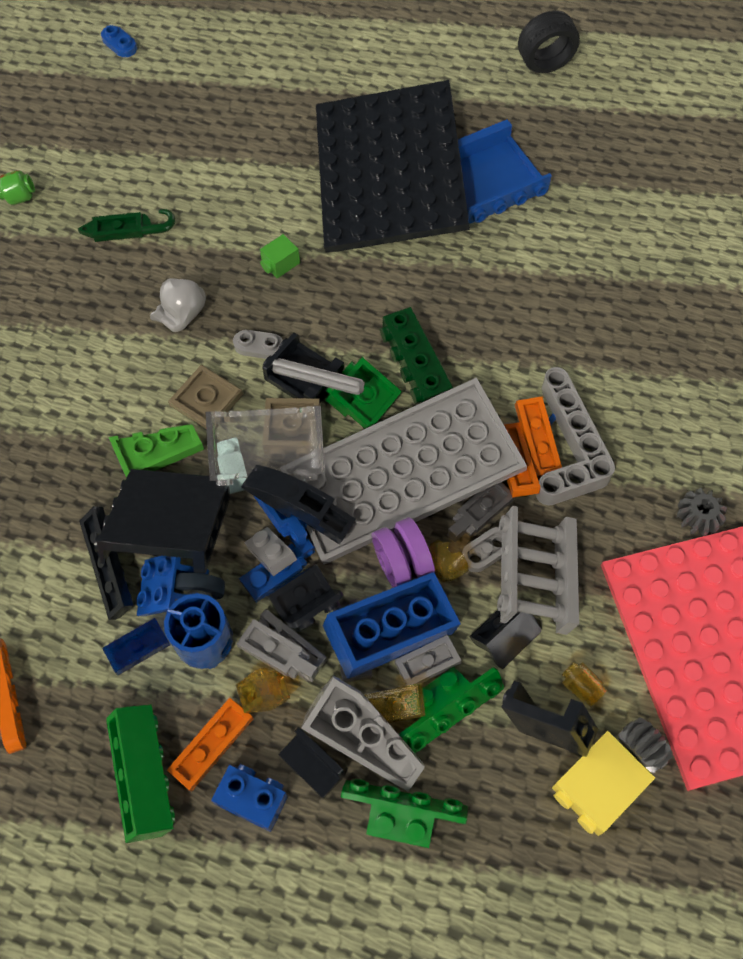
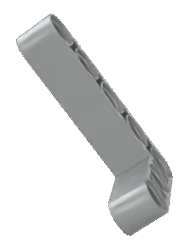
[536,367,615,506]

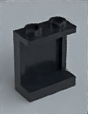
[262,332,345,403]
[502,681,598,757]

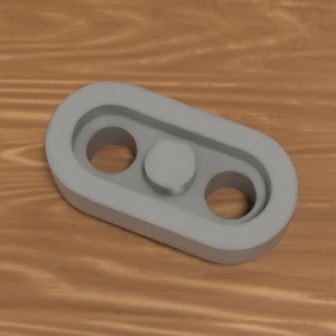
[233,330,283,359]
[461,527,502,572]

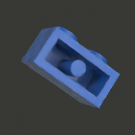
[211,764,288,832]

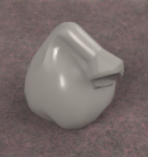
[150,278,206,332]

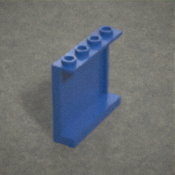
[458,119,552,224]

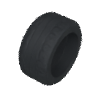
[518,10,580,73]

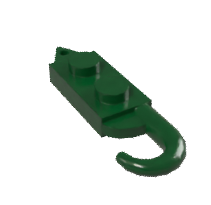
[78,209,176,242]

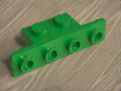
[398,667,504,753]
[341,779,468,848]

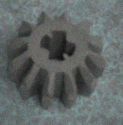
[676,488,727,537]
[618,717,673,774]

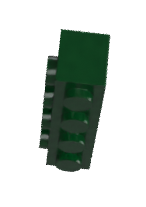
[380,307,453,404]

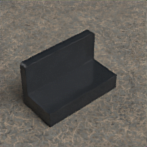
[469,610,541,669]
[278,727,345,799]

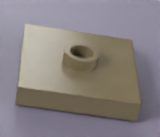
[168,365,243,432]

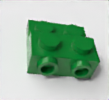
[326,357,402,429]

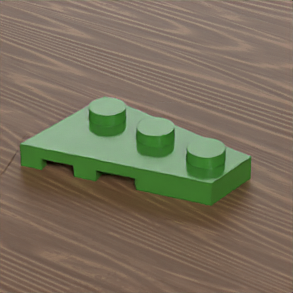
[108,424,204,478]

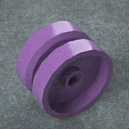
[371,517,435,588]

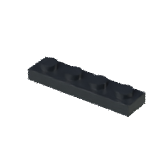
[79,506,134,620]

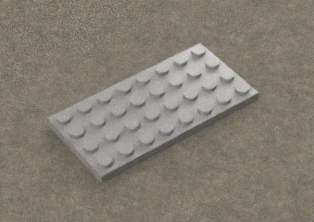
[280,377,527,565]

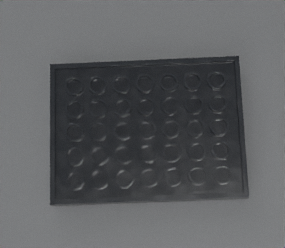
[316,80,470,252]

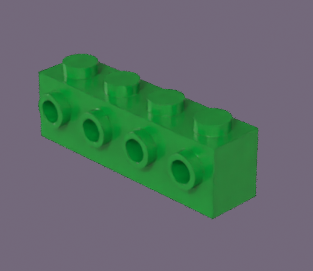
[106,704,175,843]

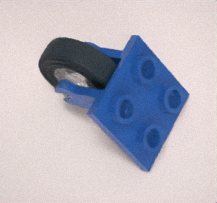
[136,556,225,617]

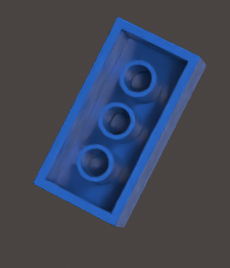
[323,572,461,680]

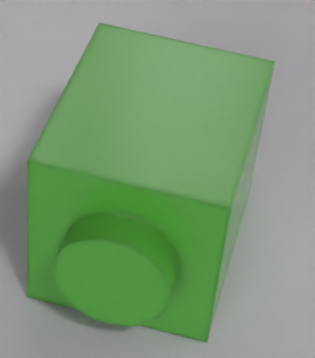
[260,234,300,278]

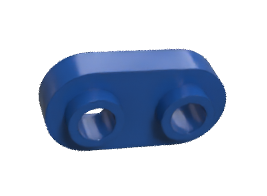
[101,25,137,57]

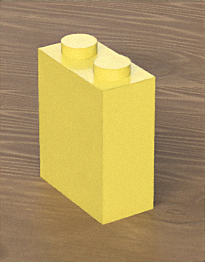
[552,731,655,836]

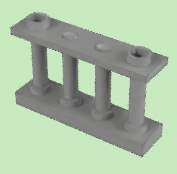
[497,506,579,635]

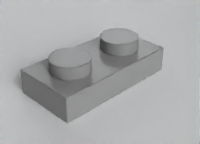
[244,527,297,576]
[395,635,462,689]

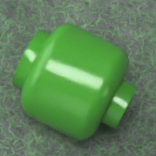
[0,170,35,205]

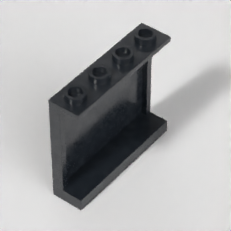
[94,469,230,574]

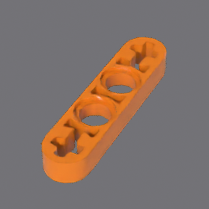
[0,638,26,754]

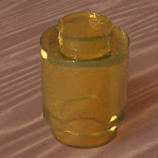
[562,662,608,707]

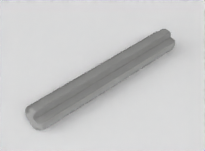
[272,358,365,395]

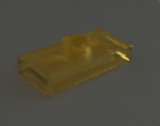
[364,683,425,723]

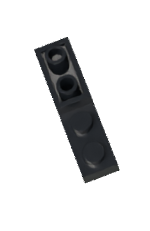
[241,465,356,545]

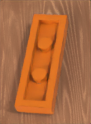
[515,396,562,479]
[504,422,540,498]
[167,697,254,792]

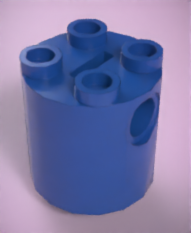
[164,593,233,669]

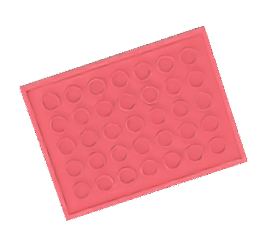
[601,526,743,791]

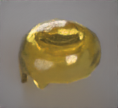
[428,539,469,582]

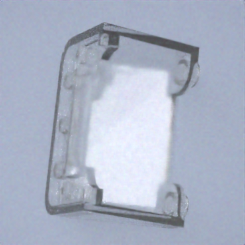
[205,406,325,486]

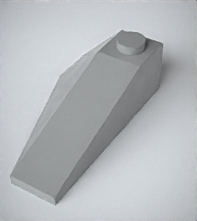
[301,676,425,792]

